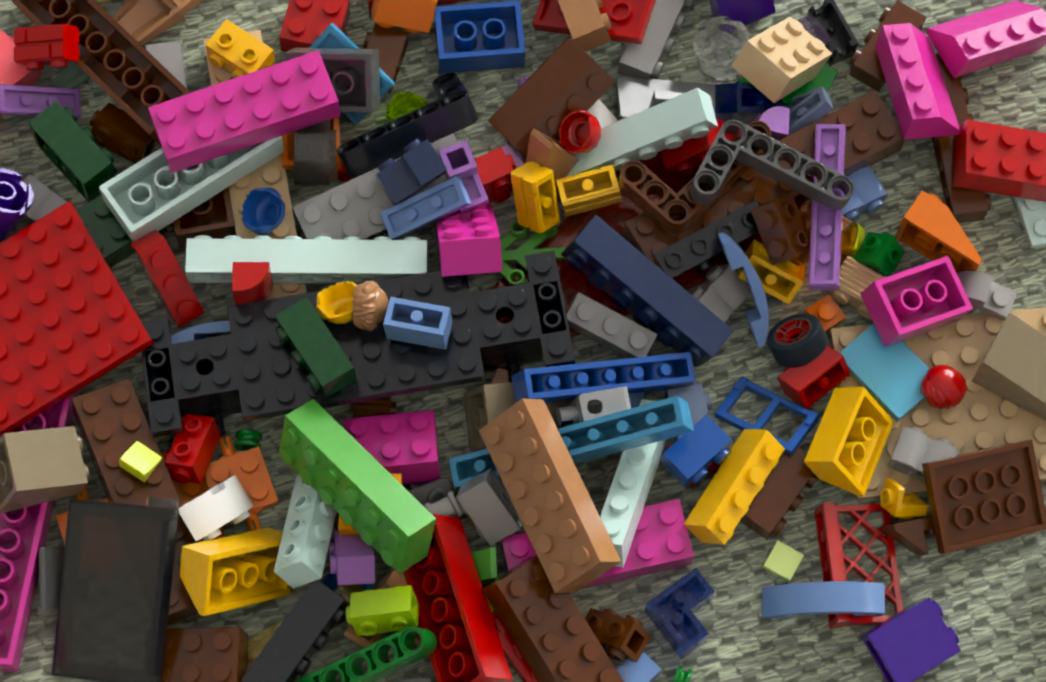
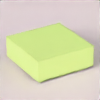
[763,540,804,582]

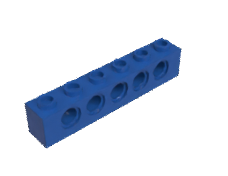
[511,352,696,403]

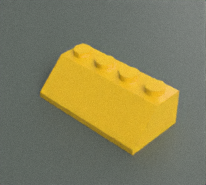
[180,527,291,616]

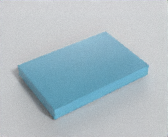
[840,323,929,422]

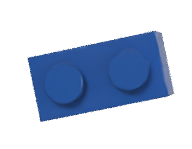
[661,414,732,488]

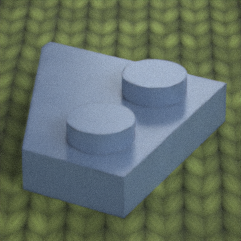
[772,86,834,136]

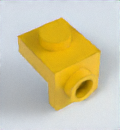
[880,478,928,520]

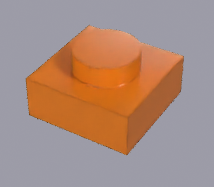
[805,294,846,333]

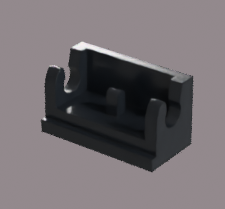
[803,0,859,66]

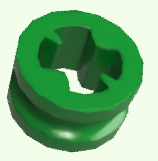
[234,429,262,451]
[672,665,693,682]

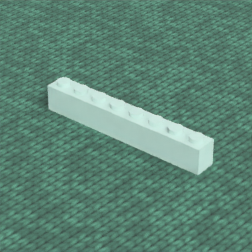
[185,235,427,284]

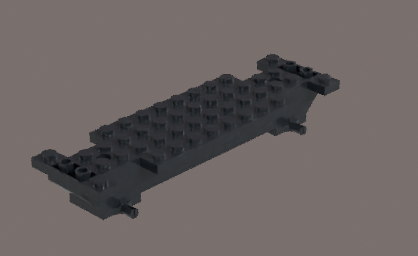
[141,251,575,437]

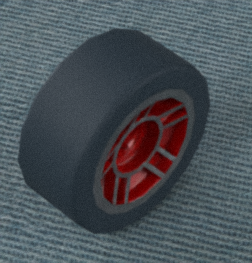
[767,313,827,367]

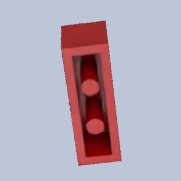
[130,229,205,327]

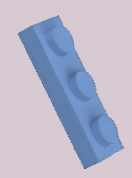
[380,176,471,240]

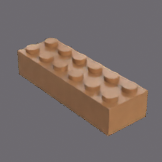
[478,398,622,593]

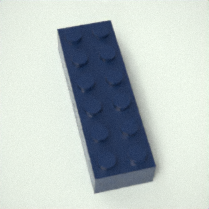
[561,215,734,367]

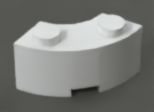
[178,475,254,541]

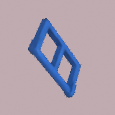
[715,376,820,456]

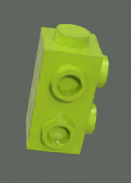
[346,585,419,636]

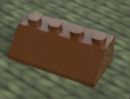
[488,37,616,158]

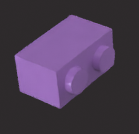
[328,530,375,585]

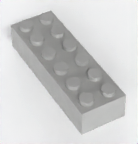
[292,133,458,240]

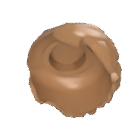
[352,280,389,331]

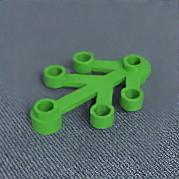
[498,220,566,286]

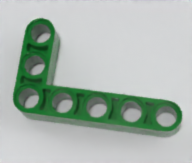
[297,627,437,682]

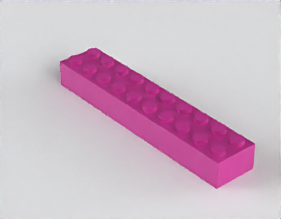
[0,390,79,673]

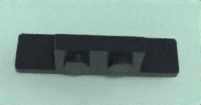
[654,201,759,279]

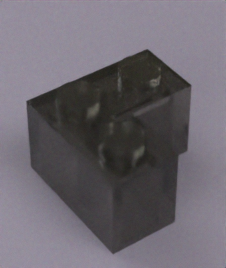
[294,120,336,185]

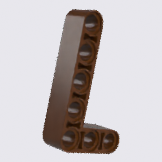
[618,120,771,235]

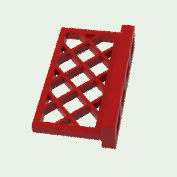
[814,503,903,629]

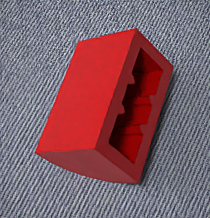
[232,262,273,305]

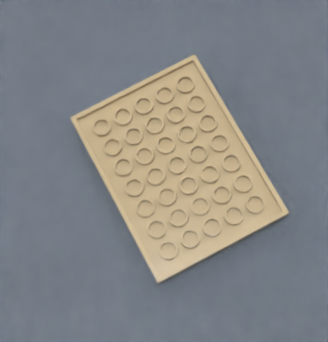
[830,307,1046,500]

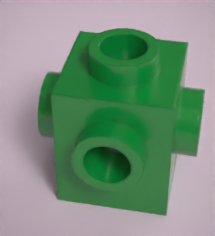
[853,232,905,277]

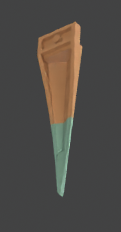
[9,0,204,126]

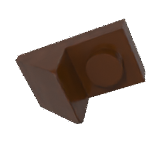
[881,515,935,555]

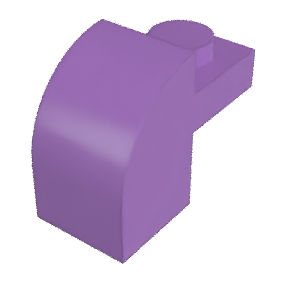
[438,140,489,213]

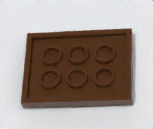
[922,440,1046,554]

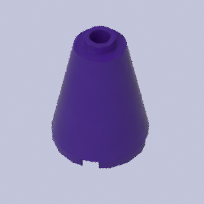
[0,168,34,242]

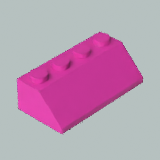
[925,0,1046,78]
[875,23,961,140]

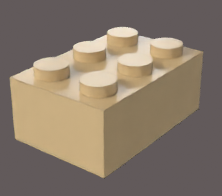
[731,17,832,103]

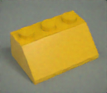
[804,387,894,496]

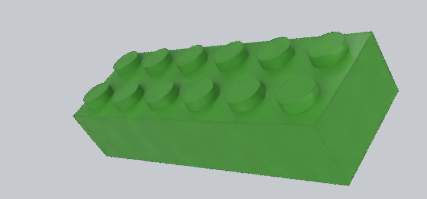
[279,399,436,574]

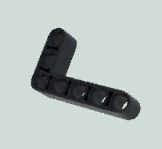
[336,72,478,178]

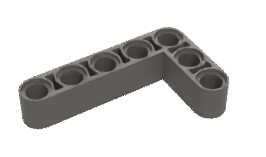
[690,120,854,210]

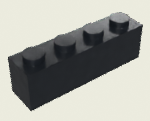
[241,580,349,682]

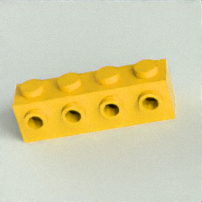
[683,429,785,545]

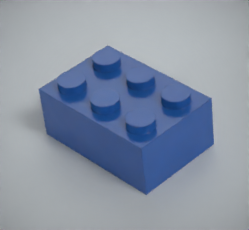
[434,0,525,74]

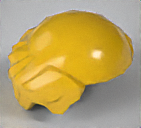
[316,281,357,324]

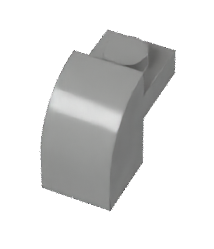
[957,271,1017,321]

